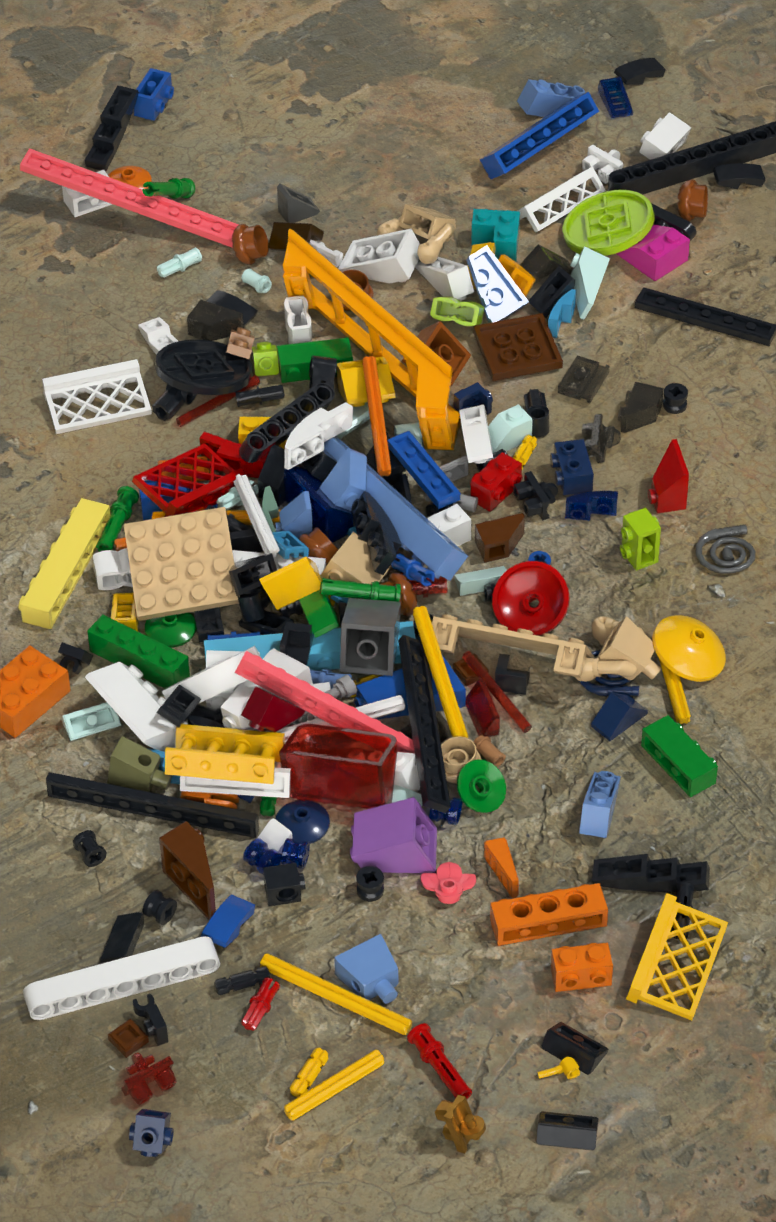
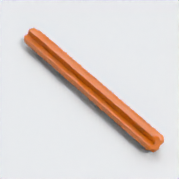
[362,356,391,477]

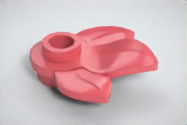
[421,862,476,904]

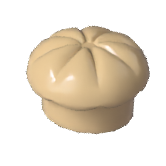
[441,736,482,784]

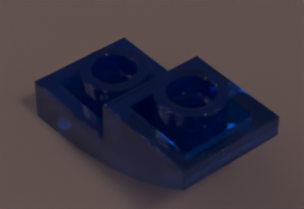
[565,491,618,521]

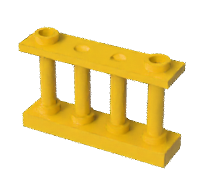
[165,724,285,784]

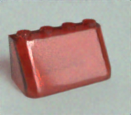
[279,724,398,809]

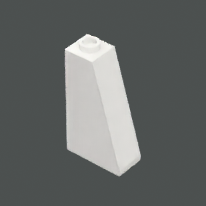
[221,648,313,730]

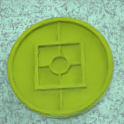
[562,190,655,256]

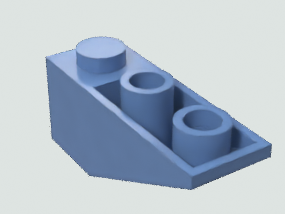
[517,79,585,117]
[579,771,621,838]

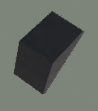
[229,553,277,596]

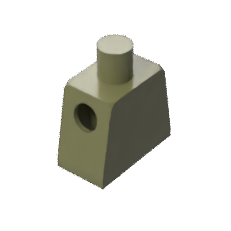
[107,736,172,792]

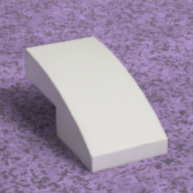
[138,317,178,355]

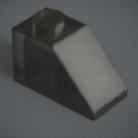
[520,244,573,285]
[187,300,244,341]

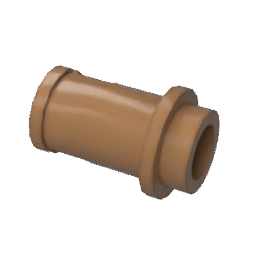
[473,735,506,767]

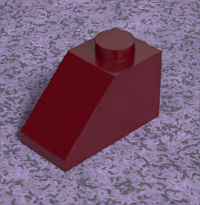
[241,686,305,732]

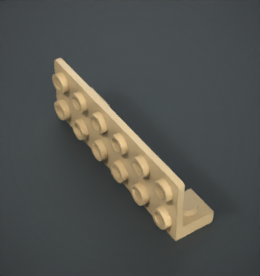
[432,614,594,678]

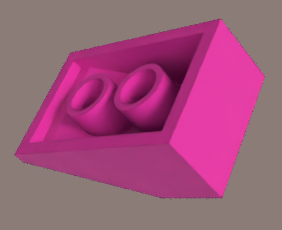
[616,224,690,281]

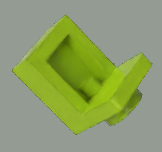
[252,342,279,376]

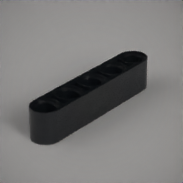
[239,383,335,463]

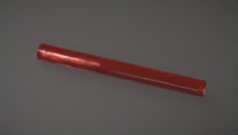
[176,375,260,427]
[462,651,532,733]

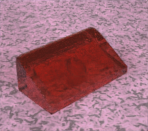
[466,679,500,737]

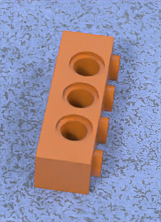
[490,883,608,946]

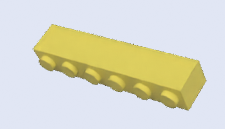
[19,498,111,629]

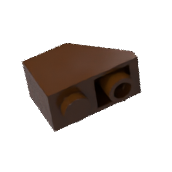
[475,513,525,563]

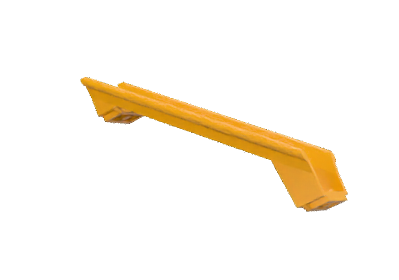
[283,229,461,450]

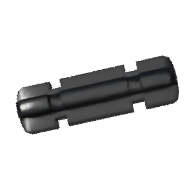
[214,966,270,995]

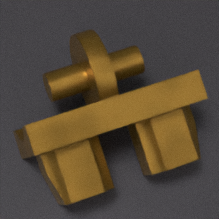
[435,1095,486,1154]

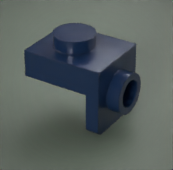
[454,382,493,415]

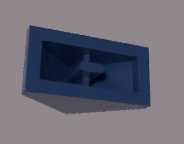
[591,692,648,741]

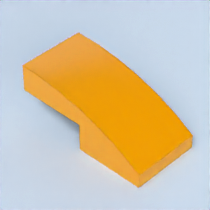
[498,255,536,297]

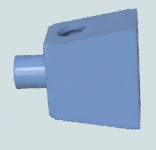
[334,934,399,1004]

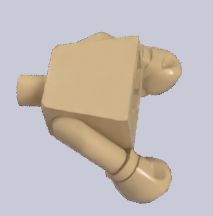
[377,204,456,264]
[575,616,661,682]

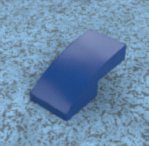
[201,894,255,948]

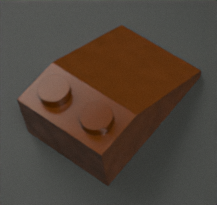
[159,821,216,920]

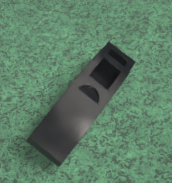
[351,491,401,575]

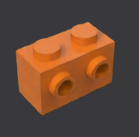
[551,942,613,992]

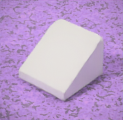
[254,818,293,860]

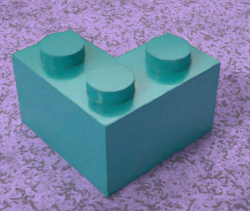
[471,209,520,262]

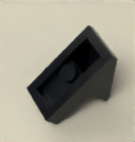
[529,266,575,318]

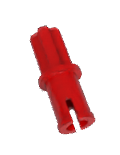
[241,978,280,1031]

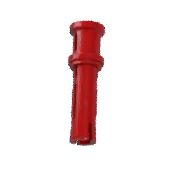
[407,1023,472,1099]

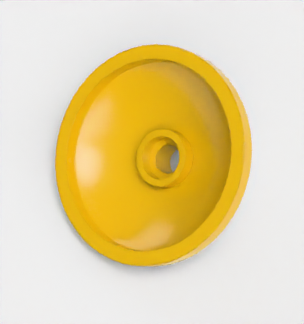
[652,615,726,682]

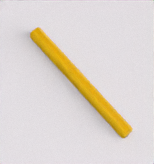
[413,606,468,738]
[260,953,412,1035]

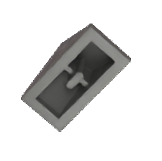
[277,183,320,223]

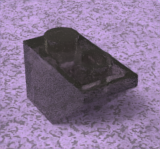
[618,382,664,433]

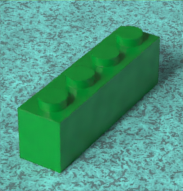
[87,614,190,689]

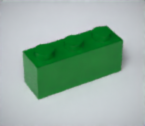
[277,337,353,383]
[641,715,718,798]

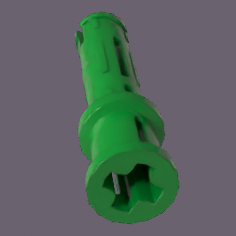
[142,178,195,199]
[96,486,139,552]
[320,578,401,602]

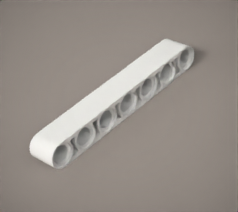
[23,936,221,1020]

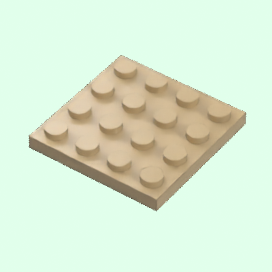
[124,507,240,621]

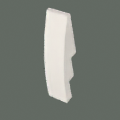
[162,645,260,703]

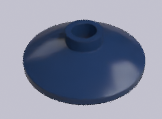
[275,800,330,845]

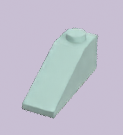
[570,246,610,320]

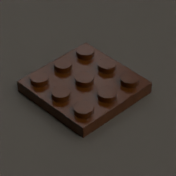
[473,313,563,381]

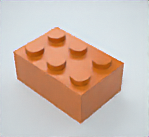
[0,645,71,738]

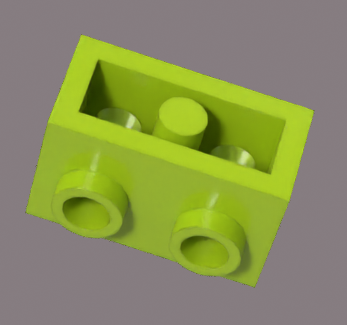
[620,507,661,571]

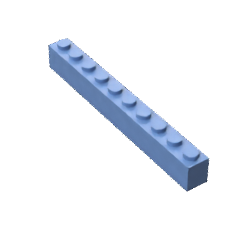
[324,436,468,581]

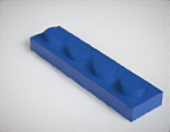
[387,431,461,509]

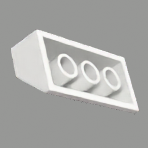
[85,662,188,752]

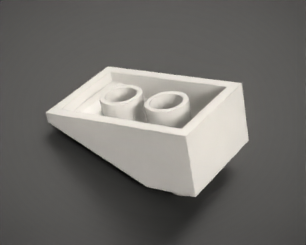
[338,229,420,284]

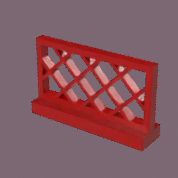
[132,443,247,517]

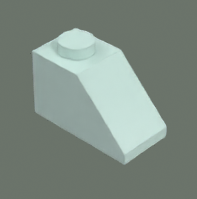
[488,404,532,453]

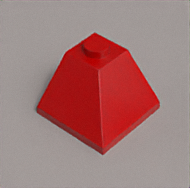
[648,439,689,513]

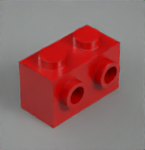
[470,452,523,512]

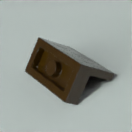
[268,222,324,251]

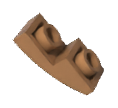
[226,327,255,359]

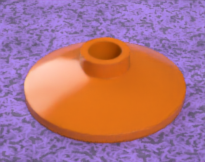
[108,166,152,189]

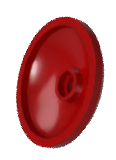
[492,561,570,636]

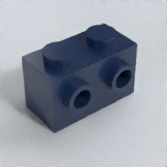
[550,439,594,495]

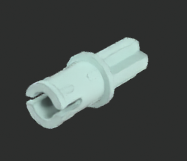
[157,247,202,277]
[216,480,258,511]

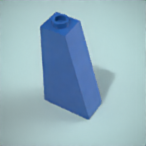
[354,653,466,720]

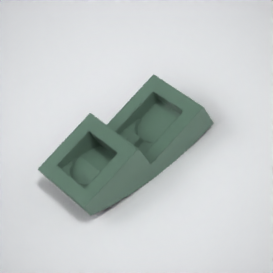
[262,486,279,532]

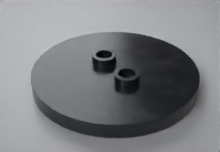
[155,340,253,395]

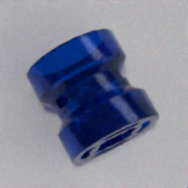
[429,797,462,826]
[243,838,282,874]

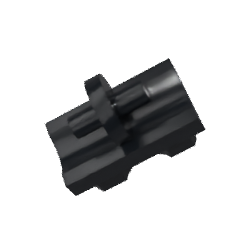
[513,471,558,521]

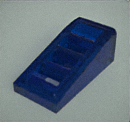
[598,77,633,118]

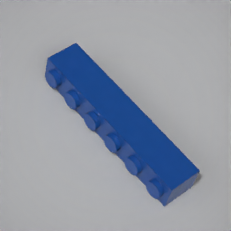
[480,92,599,179]

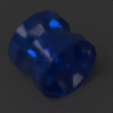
[281,838,310,869]

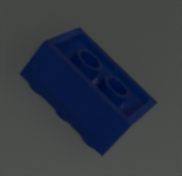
[284,466,354,543]

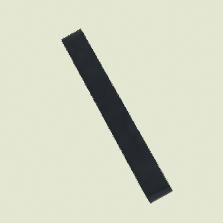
[608,121,776,195]

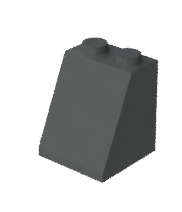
[340,598,401,676]

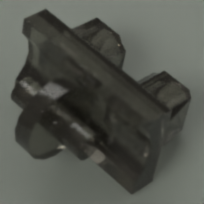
[582,414,621,463]

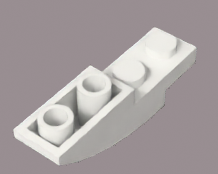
[284,402,353,470]
[459,405,493,464]

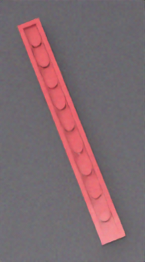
[20,148,239,248]

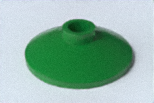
[145,612,196,648]
[457,759,506,813]

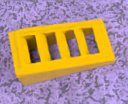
[111,593,139,631]

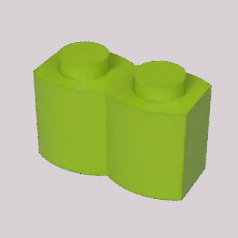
[430,297,485,326]

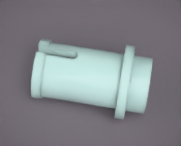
[241,268,272,293]

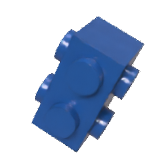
[134,68,174,121]

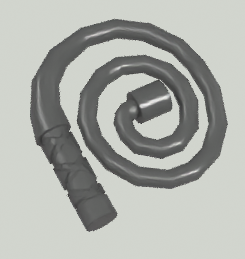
[695,524,756,574]

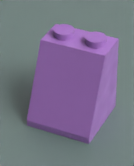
[350,797,437,873]

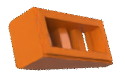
[484,837,519,898]

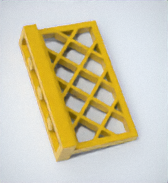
[626,893,728,1021]

